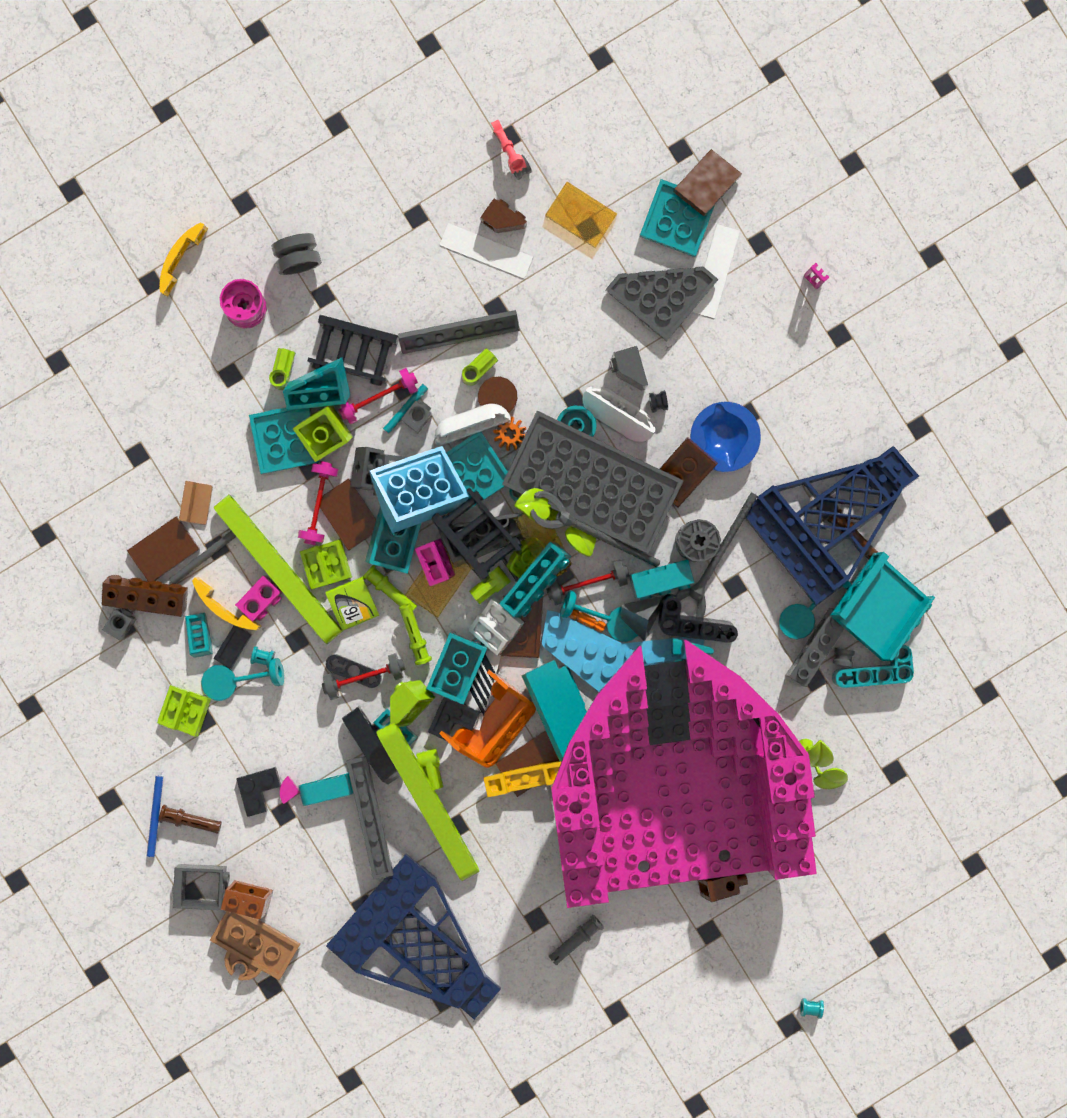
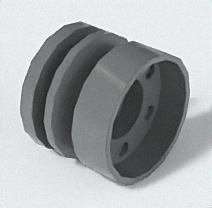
[675,519,721,562]

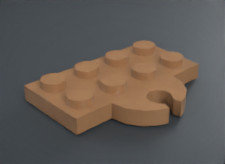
[210,911,301,981]

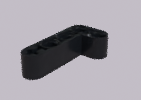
[658,594,738,643]
[342,706,400,785]

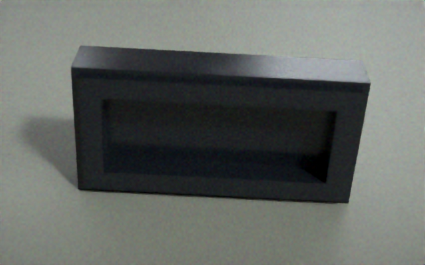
[213,625,252,669]

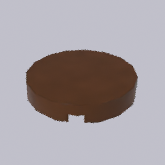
[478,376,518,413]

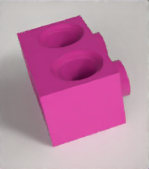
[415,538,455,586]
[235,576,283,622]

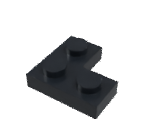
[428,697,481,741]
[236,767,281,817]

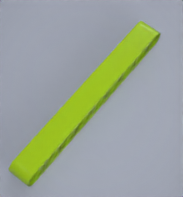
[213,494,343,644]
[376,722,480,881]

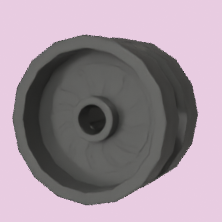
[271,233,322,275]

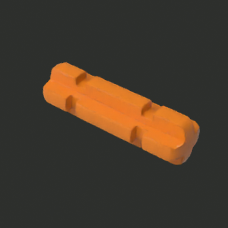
[569,609,606,633]

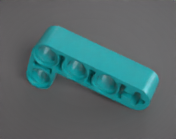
[832,645,914,688]

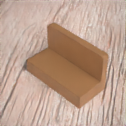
[179,481,213,525]

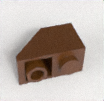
[480,198,527,233]

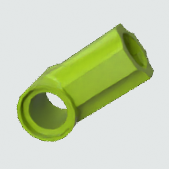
[269,348,296,390]
[461,348,498,386]
[469,566,511,605]
[416,749,444,790]

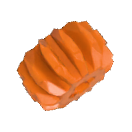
[493,417,526,451]

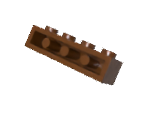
[101,575,188,617]

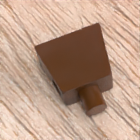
[697,874,748,902]

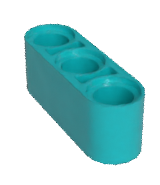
[298,773,354,806]

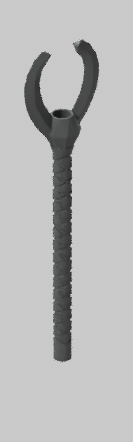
[531,491,660,567]
[667,492,758,629]

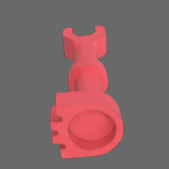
[491,120,526,174]

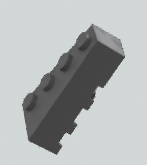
[438,513,528,568]

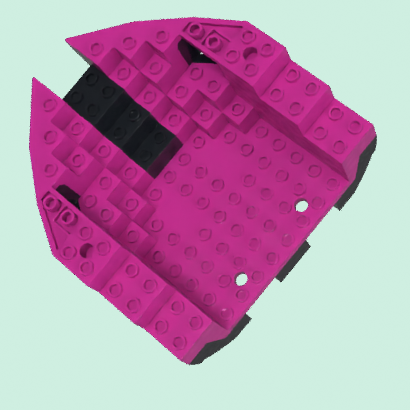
[551,640,817,908]

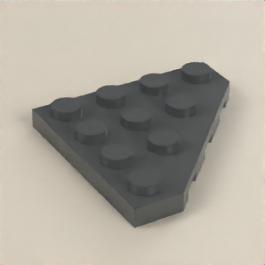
[605,266,719,342]

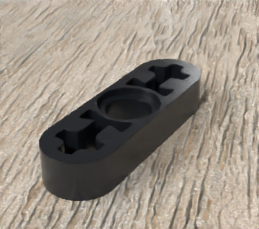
[326,654,382,688]

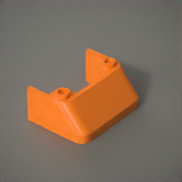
[439,670,536,768]

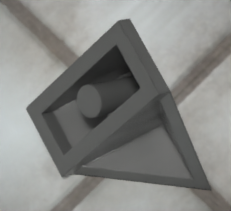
[620,597,661,641]

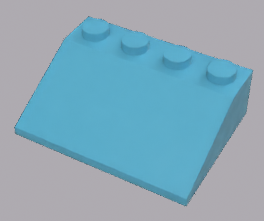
[369,446,469,533]

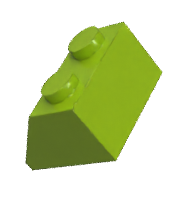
[293,405,353,462]
[390,680,436,727]

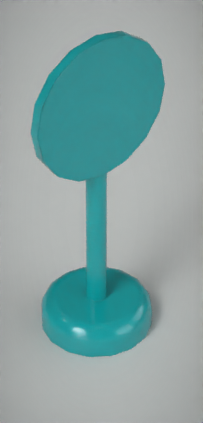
[779,581,852,640]
[560,590,638,642]
[201,658,284,701]

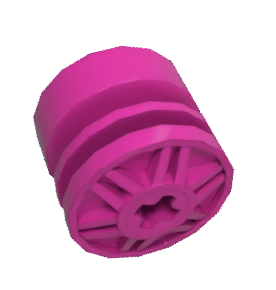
[219,279,267,329]

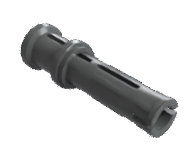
[549,914,604,965]

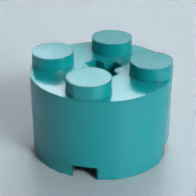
[557,405,596,437]

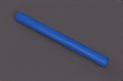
[147,776,164,857]

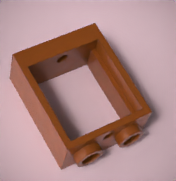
[221,880,273,920]

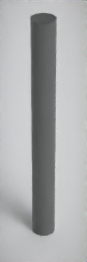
[169,530,236,584]

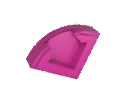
[280,776,300,804]

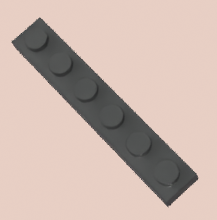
[398,310,520,354]
[346,756,394,880]

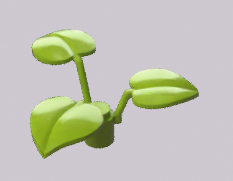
[514,488,596,557]
[799,739,848,789]

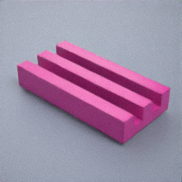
[804,263,829,289]

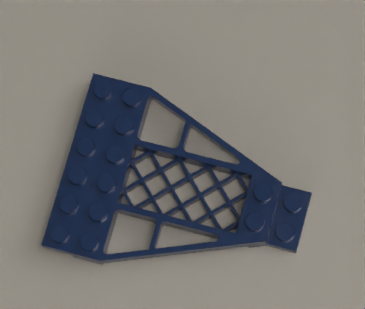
[745,446,919,606]
[326,853,501,1020]

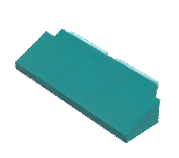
[521,660,587,761]

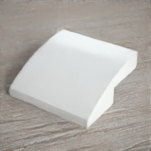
[468,597,524,656]

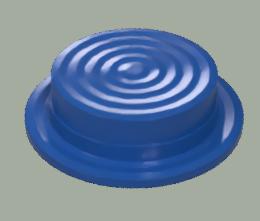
[690,402,761,472]

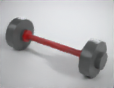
[546,560,630,606]
[322,653,405,700]

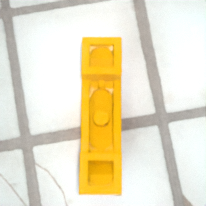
[159,222,208,297]
[192,577,262,630]
[484,761,562,797]

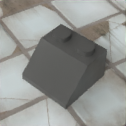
[609,346,648,391]

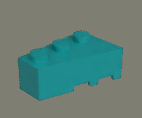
[283,358,350,410]
[629,559,694,601]

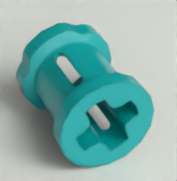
[250,646,275,668]
[800,998,824,1019]

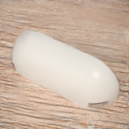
[583,387,655,442]
[435,404,511,447]

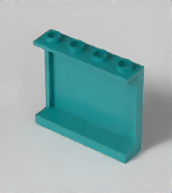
[830,552,935,661]

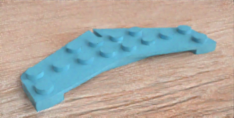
[542,610,705,692]

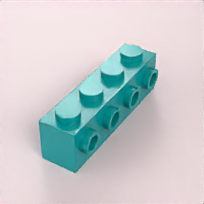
[499,541,572,618]

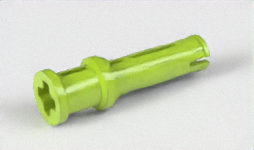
[363,565,417,610]
[399,603,432,665]

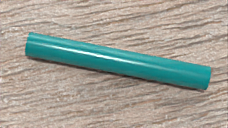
[383,384,428,433]

